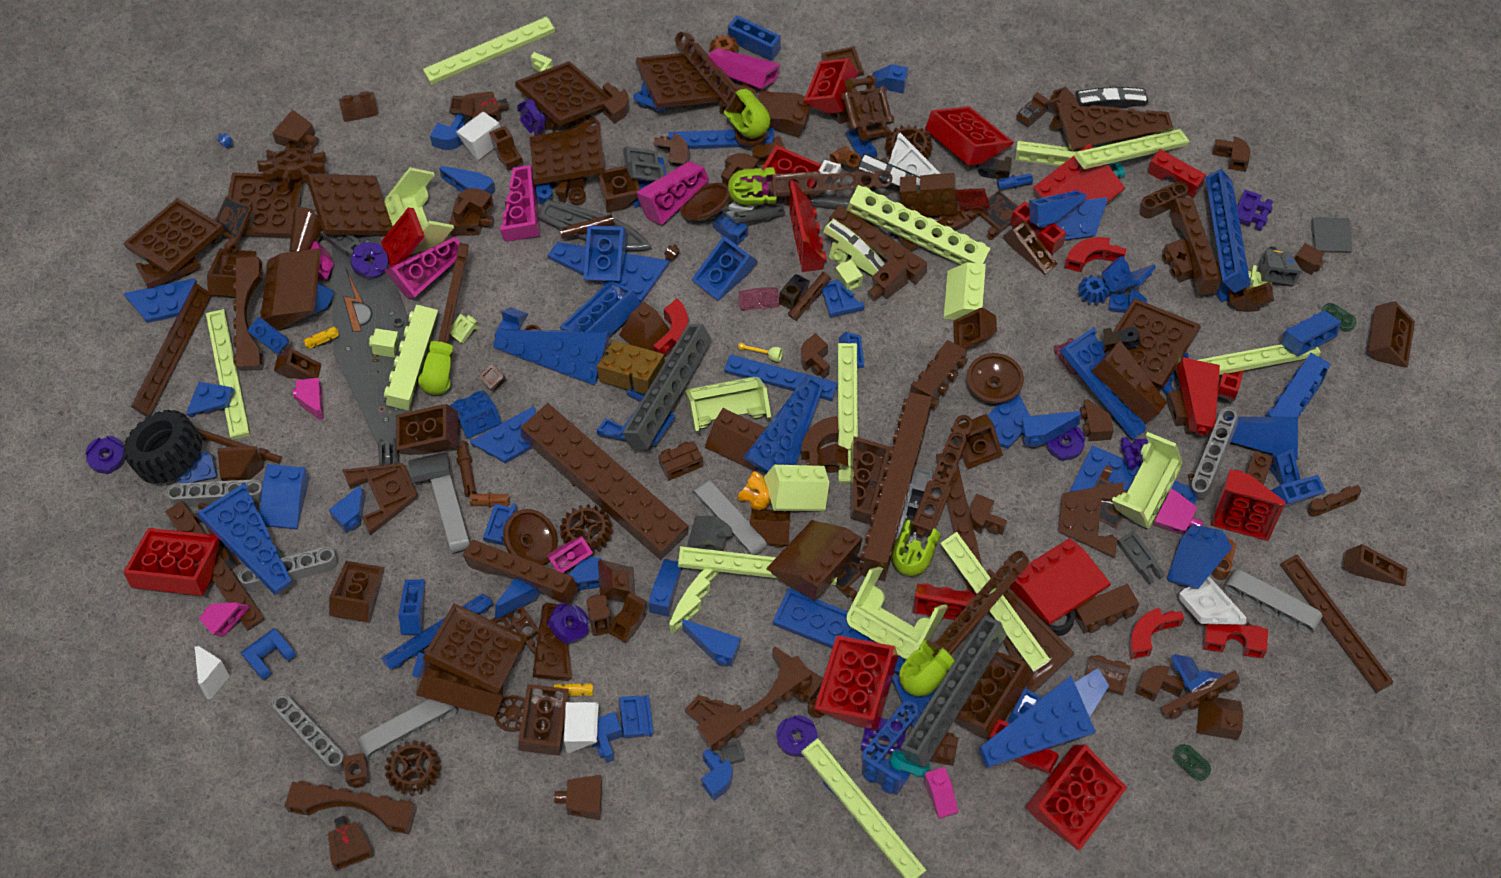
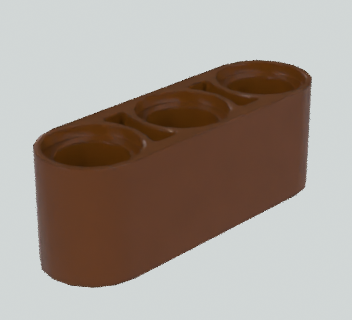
[1139,181,1188,219]

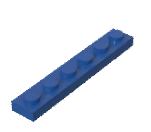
[668,128,774,149]
[724,354,838,401]
[381,593,492,669]

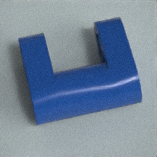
[240,628,296,681]

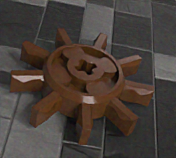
[257,143,326,187]

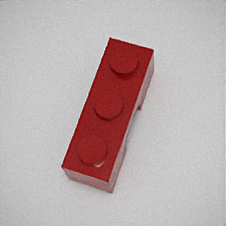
[1148,149,1206,198]
[1011,201,1066,255]
[1202,624,1268,659]

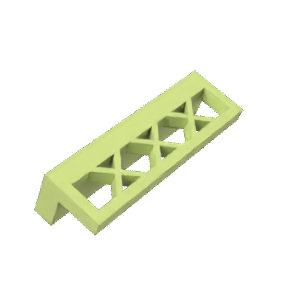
[1015,141,1079,166]

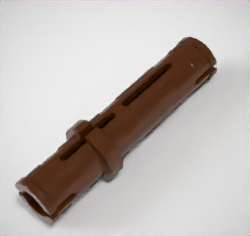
[559,214,615,239]
[787,272,831,321]
[456,441,477,497]

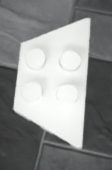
[889,133,941,176]
[1179,577,1247,624]

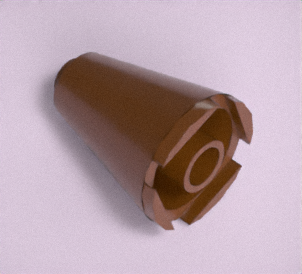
[289,207,322,252]

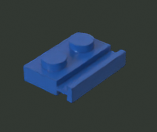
[618,695,653,738]

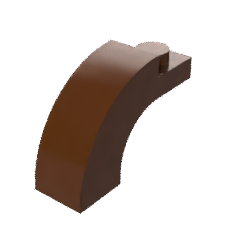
[801,416,839,466]

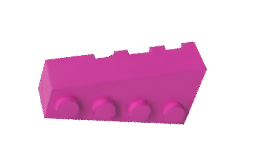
[636,161,709,225]
[500,165,540,242]
[384,237,460,299]

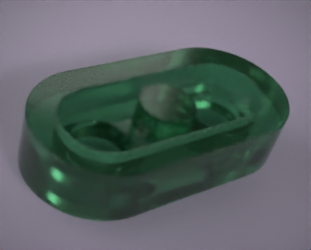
[1321,303,1357,332]
[1173,744,1211,781]

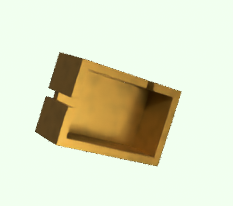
[597,340,665,394]

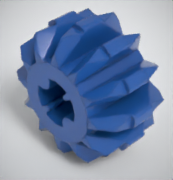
[1078,274,1110,306]

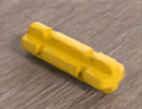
[304,327,339,349]
[554,683,593,696]

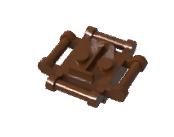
[841,75,895,141]

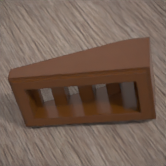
[449,96,475,116]

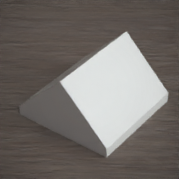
[456,112,500,161]
[195,646,230,699]
[564,702,598,753]

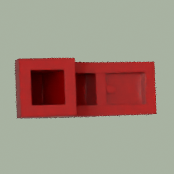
[1064,237,1127,273]
[653,298,688,356]
[1218,370,1244,401]
[1129,608,1184,660]
[989,719,1059,774]

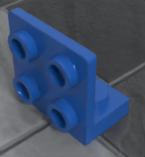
[1101,256,1156,292]
[450,390,502,438]
[1171,654,1224,691]
[862,752,910,795]

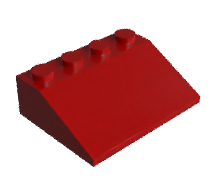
[925,106,1014,166]
[1033,144,1125,204]
[789,181,827,272]
[1210,469,1285,541]
[123,528,220,596]
[1010,538,1111,625]
[814,635,899,730]
[1025,744,1127,850]

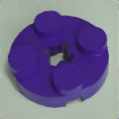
[517,99,546,135]
[350,242,388,279]
[1046,426,1085,461]
[86,436,125,474]
[548,603,589,644]
[776,715,818,757]

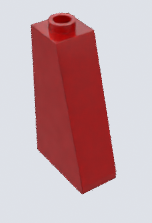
[1177,357,1220,435]

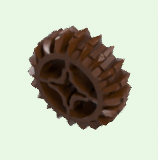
[885,124,933,160]
[560,504,613,555]
[385,740,442,797]

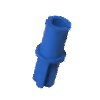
[997,174,1033,191]

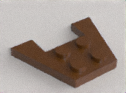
[342,463,418,535]
[1058,482,1124,559]

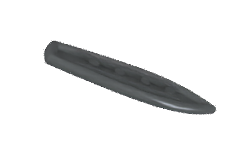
[538,200,652,251]

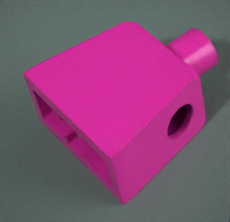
[1152,489,1203,535]

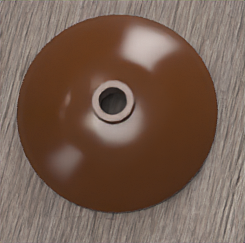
[680,183,731,221]
[967,353,1024,404]
[503,509,558,565]

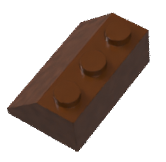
[1368,301,1415,368]
[705,408,765,472]

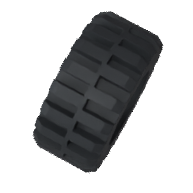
[123,410,202,484]

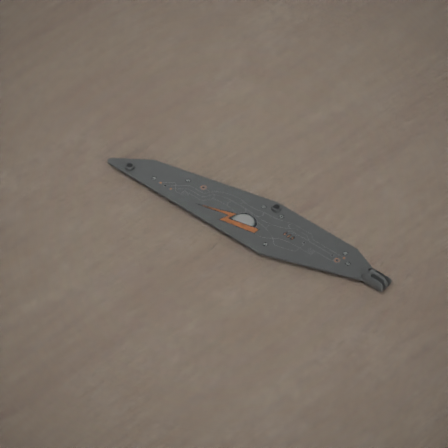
[332,173,411,466]

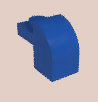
[430,114,466,150]
[591,712,623,763]
[701,749,732,801]

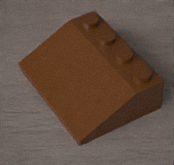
[260,248,321,331]
[766,520,862,601]
[954,651,1033,740]

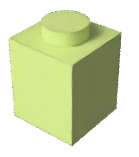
[835,260,863,291]
[369,329,399,358]

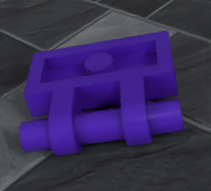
[1237,190,1273,231]
[1121,437,1148,470]

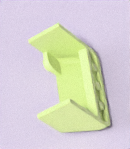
[385,168,454,255]
[685,377,771,431]
[1112,432,1182,529]
[847,567,948,659]

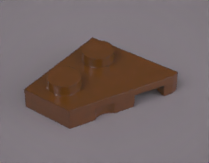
[685,695,742,724]

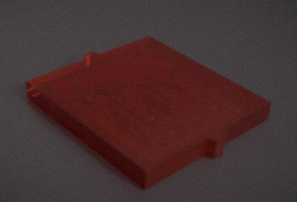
[957,188,990,210]

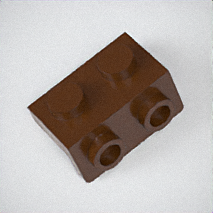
[339,91,378,122]
[1085,655,1131,696]

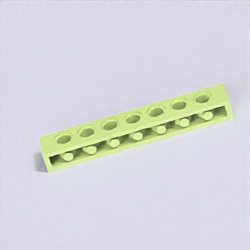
[847,185,990,265]

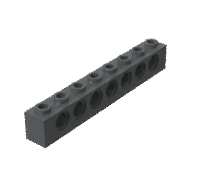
[622,324,712,449]
[901,616,1007,767]

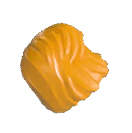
[737,471,771,511]

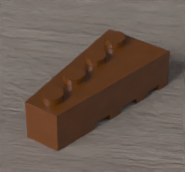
[910,340,968,411]
[1091,340,1167,424]
[850,436,891,524]
[416,660,503,717]

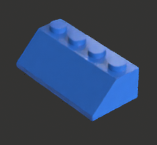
[559,281,641,337]

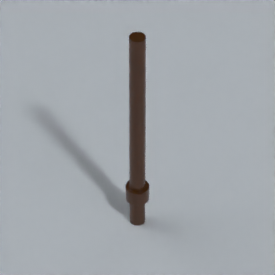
[197,428,282,464]

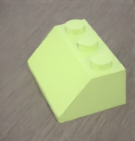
[943,262,986,320]
[764,465,829,511]

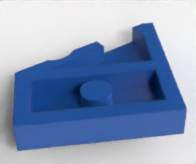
[821,280,865,317]

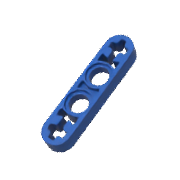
[862,701,918,764]

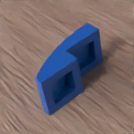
[846,130,877,160]

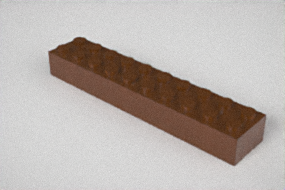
[860,392,932,581]
[520,403,689,560]

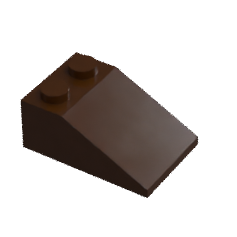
[757,91,811,138]
[207,248,256,298]
[329,561,385,622]

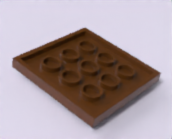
[636,52,721,109]
[515,61,611,126]
[530,125,605,185]
[222,173,304,238]
[306,174,393,235]
[123,198,225,276]
[1103,298,1201,388]
[423,603,527,694]

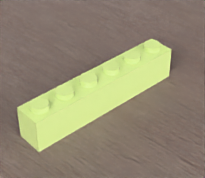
[384,305,438,411]

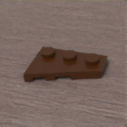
[135,256,200,289]

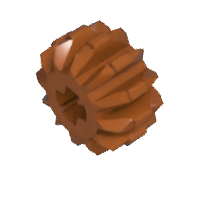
[709,34,739,53]

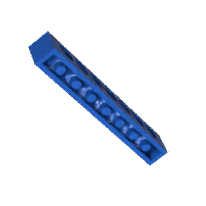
[1206,169,1251,293]

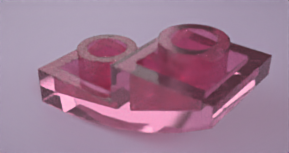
[739,287,780,311]

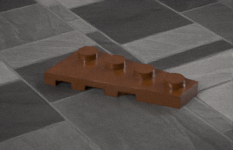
[532,603,572,681]

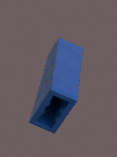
[1223,417,1298,460]

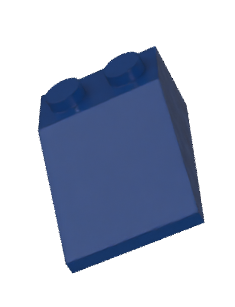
[583,225,627,282]
[691,236,758,301]
[260,464,309,529]
[1167,524,1232,589]

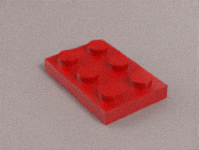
[381,207,425,267]

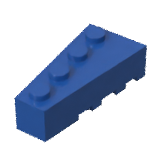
[1266,353,1331,418]

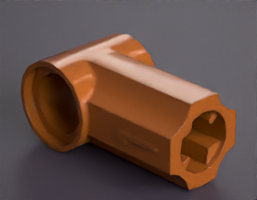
[830,146,861,168]
[1211,539,1236,580]

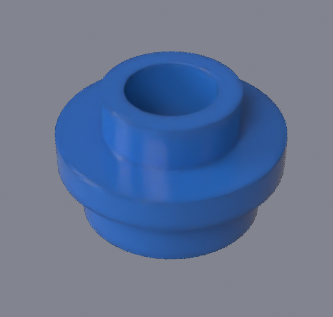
[217,133,233,149]

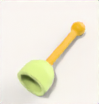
[738,343,783,362]

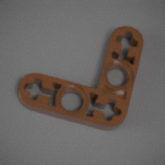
[491,607,539,655]

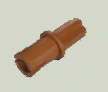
[470,492,510,507]

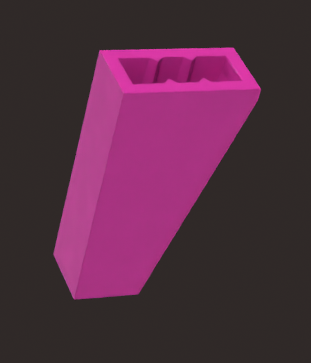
[707,48,780,89]

